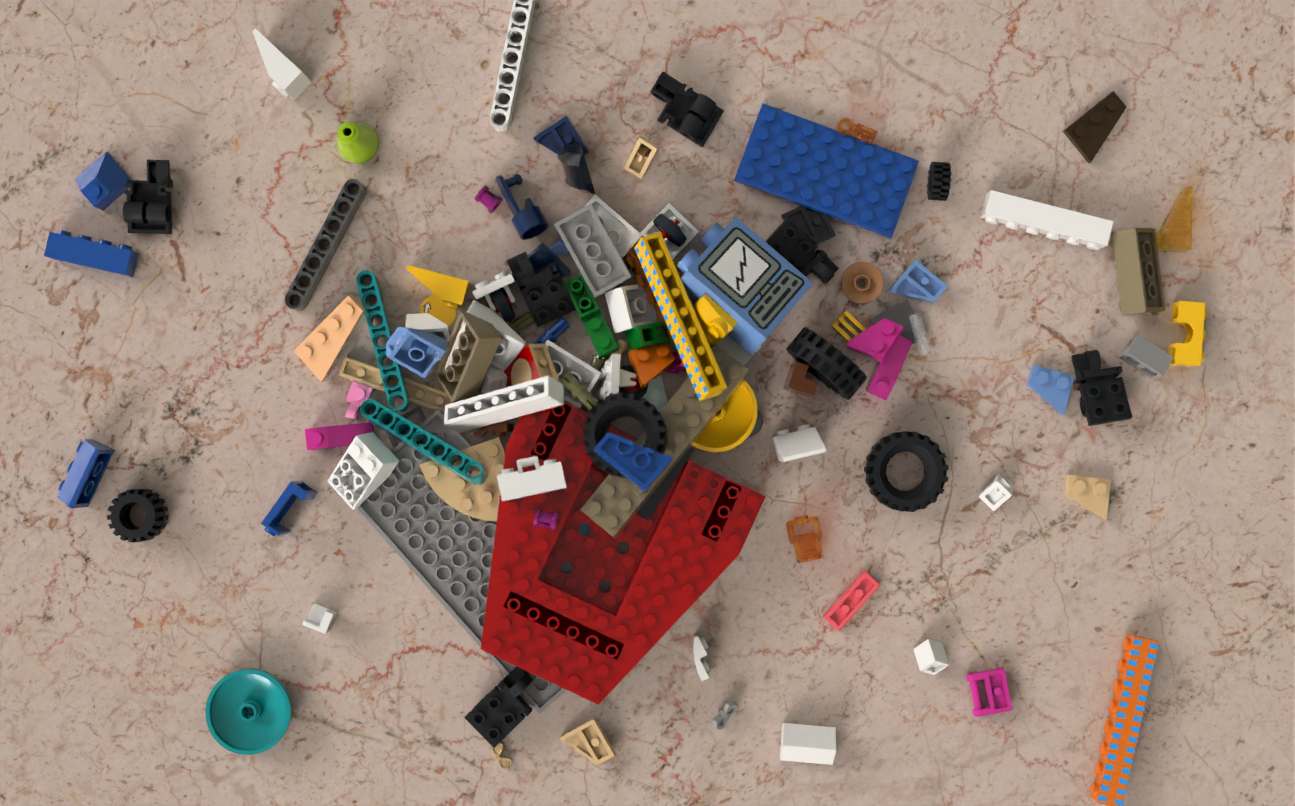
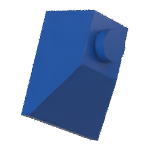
[75,152,131,211]

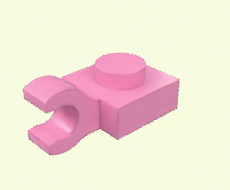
[346,381,374,420]

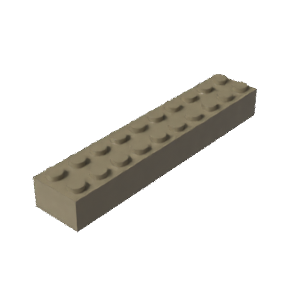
[580,344,750,538]

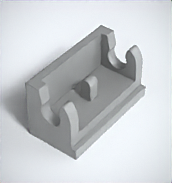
[1119,334,1174,380]

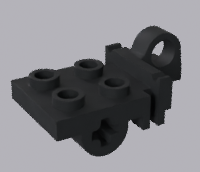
[650,71,724,147]
[123,160,173,234]
[765,218,839,284]
[507,252,575,327]
[1071,350,1132,426]
[465,666,533,748]

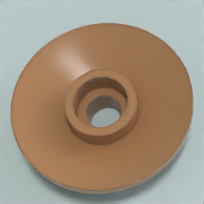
[841,262,883,304]

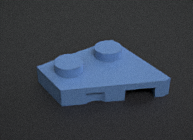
[889,259,948,302]
[1027,365,1075,415]

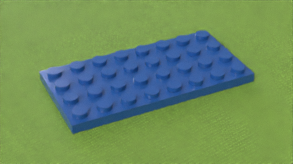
[734,103,919,239]

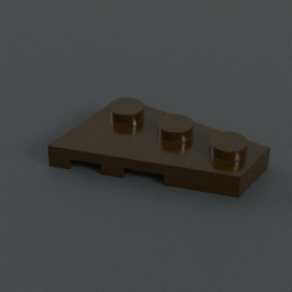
[1063,91,1126,163]

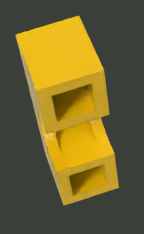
[1169,301,1207,367]

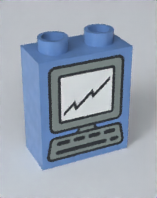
[676,217,814,355]

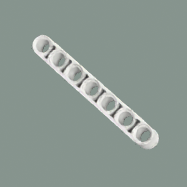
[490,0,535,132]

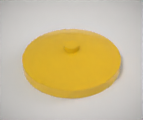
[681,380,758,453]

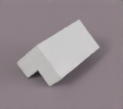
[780,723,836,765]

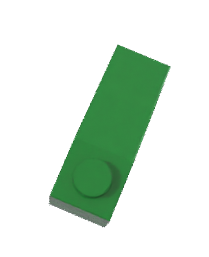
[625,322,673,350]

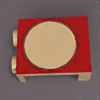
[504,344,559,387]

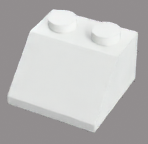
[605,285,660,334]

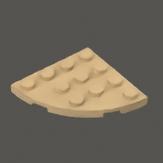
[420,437,505,521]

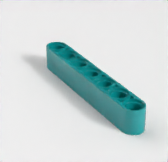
[356,270,410,412]
[360,399,487,485]

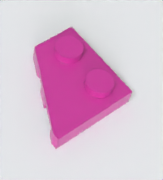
[847,318,904,364]

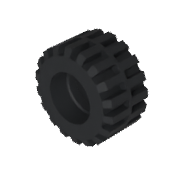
[107,489,169,543]

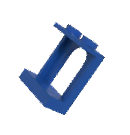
[261,481,318,536]

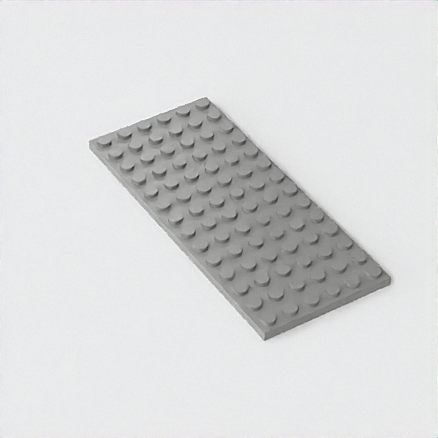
[357,409,601,714]

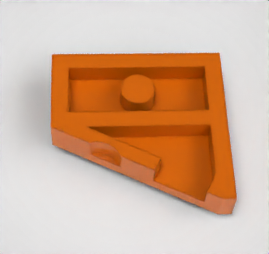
[628,342,675,389]

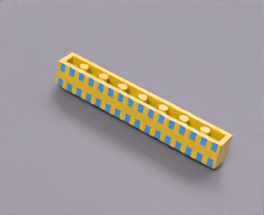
[634,232,727,401]

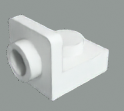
[978,474,1013,511]

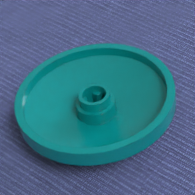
[205,668,292,755]

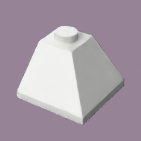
[405,313,450,361]

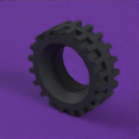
[786,327,867,400]
[582,393,667,478]
[864,431,949,512]

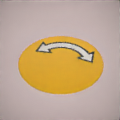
[420,294,456,327]

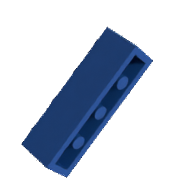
[44,230,139,277]

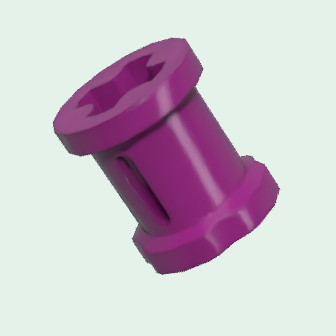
[475,186,503,213]
[533,508,558,531]

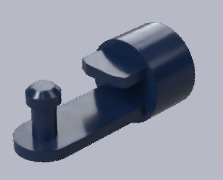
[496,174,549,240]

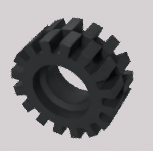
[927,162,951,201]

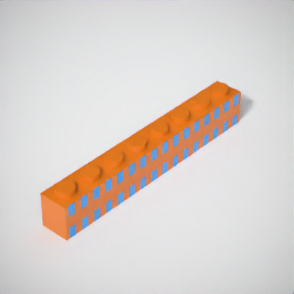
[1090,633,1159,806]

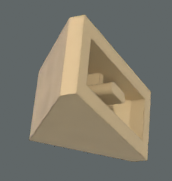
[624,136,659,179]

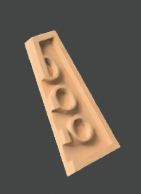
[294,295,366,382]

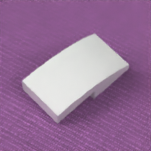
[693,634,711,682]

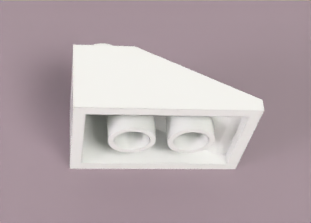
[252,29,311,100]
[466,300,525,371]
[772,424,826,462]

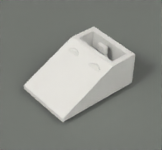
[328,432,399,510]

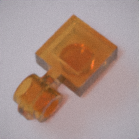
[836,118,878,143]

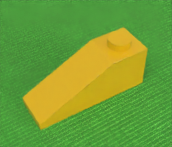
[406,265,471,309]

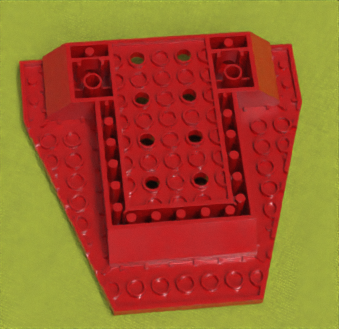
[481,401,766,705]

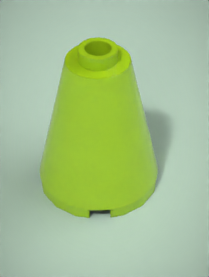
[337,122,379,164]

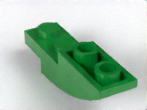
[563,274,619,359]

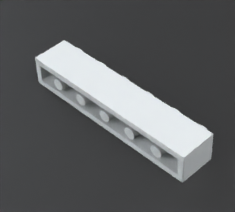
[980,190,1113,250]
[444,376,563,433]

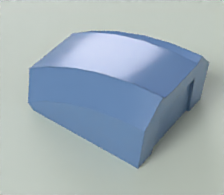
[386,327,449,378]

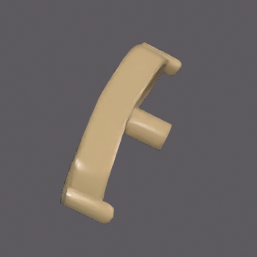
[492,742,512,771]

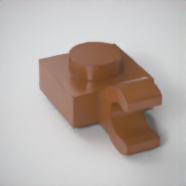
[474,423,513,436]

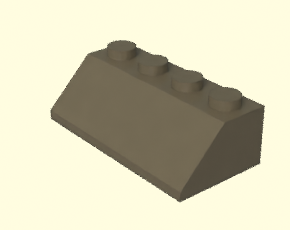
[1111,228,1165,316]
[435,311,501,403]

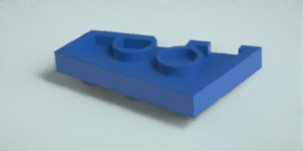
[594,432,673,492]

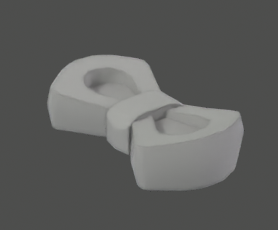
[712,700,738,729]

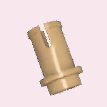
[607,339,629,361]

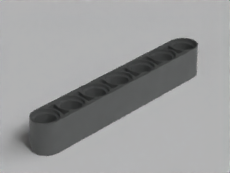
[285,179,366,311]

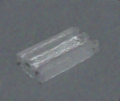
[909,313,931,357]

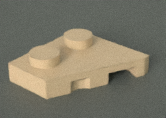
[1065,475,1111,520]
[559,717,616,766]

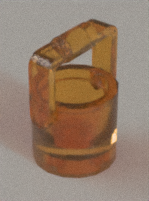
[786,515,824,563]

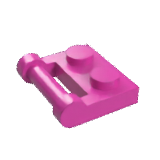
[966,667,1012,717]

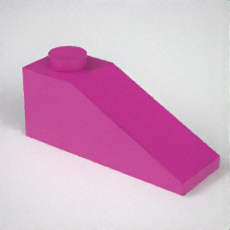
[865,336,913,401]
[305,422,374,450]

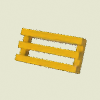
[831,311,866,342]

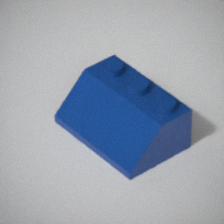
[58,439,115,508]

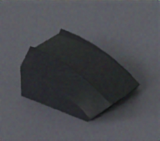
[558,142,595,194]

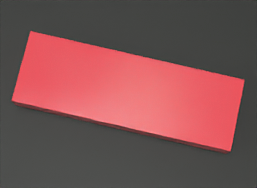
[823,570,881,631]

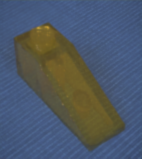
[1156,186,1193,252]

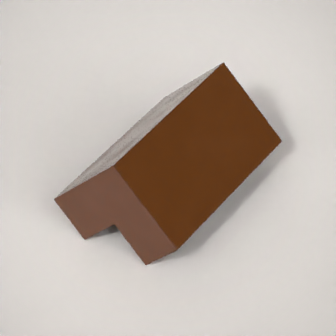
[783,362,818,397]

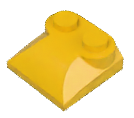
[692,293,738,346]

